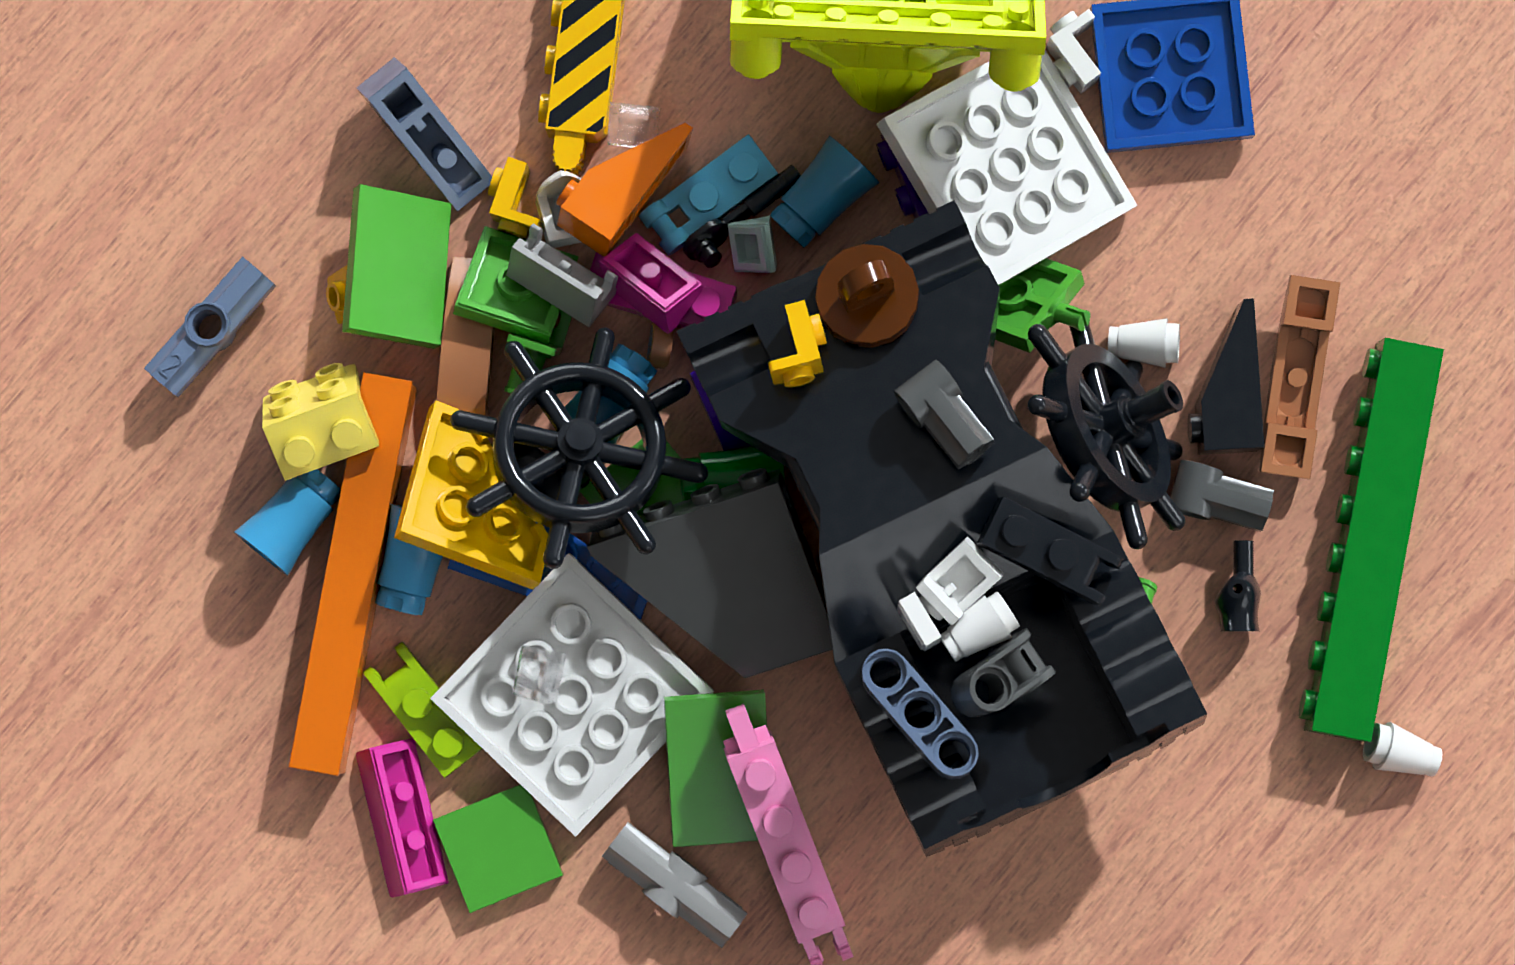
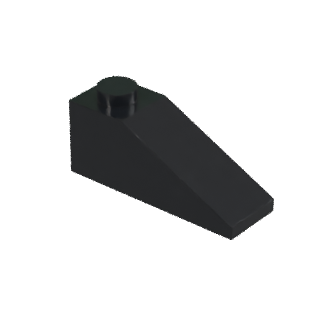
[1188,298,1264,455]

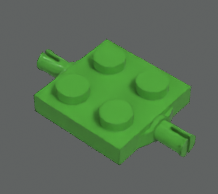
[995,258,1091,353]

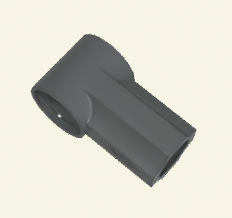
[893,360,994,470]
[1170,460,1274,532]

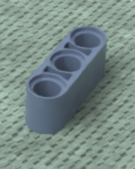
[861,648,979,780]

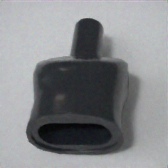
[1215,540,1261,631]

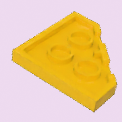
[394,400,548,590]

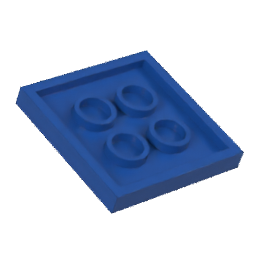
[1090,0,1255,153]

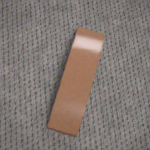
[437,257,495,416]
[1260,275,1341,479]

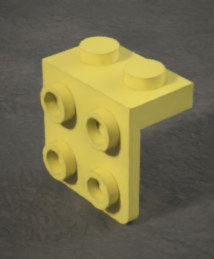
[262,363,379,481]

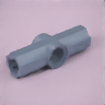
[144,256,276,397]

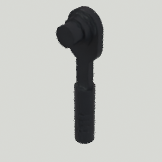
[683,165,801,268]

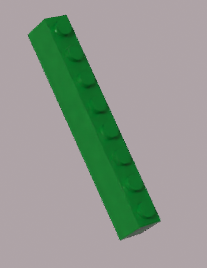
[1299,337,1444,742]

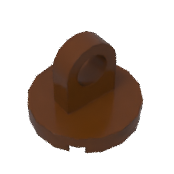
[815,244,919,348]

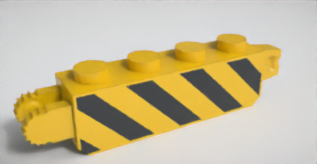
[538,0,625,175]

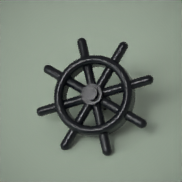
[1028,324,1185,550]
[450,327,708,569]

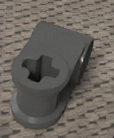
[951,628,1056,717]

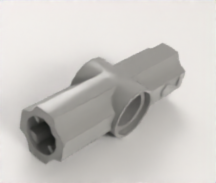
[602,822,748,948]

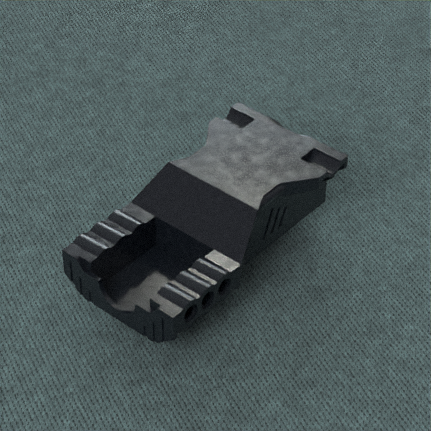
[677,200,1207,857]

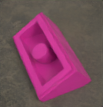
[599,233,703,334]

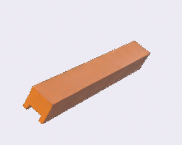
[289,372,417,776]

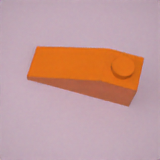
[556,123,693,257]

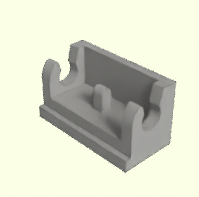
[506,223,618,327]

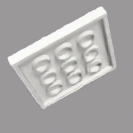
[876,50,1137,286]
[430,553,714,837]

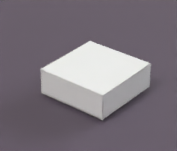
[897,592,942,652]

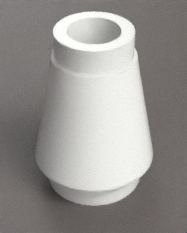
[1108,318,1180,368]
[940,592,1020,662]
[1363,722,1442,777]

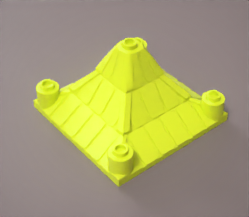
[730,0,1046,113]

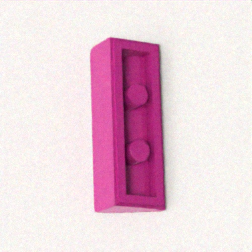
[356,738,449,898]

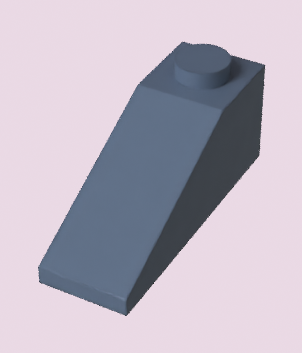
[357,57,492,211]

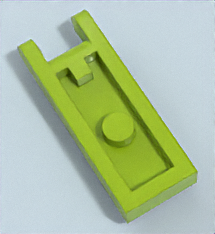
[363,641,483,778]

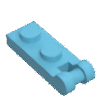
[638,134,778,256]

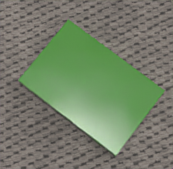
[342,184,451,349]
[664,689,767,847]

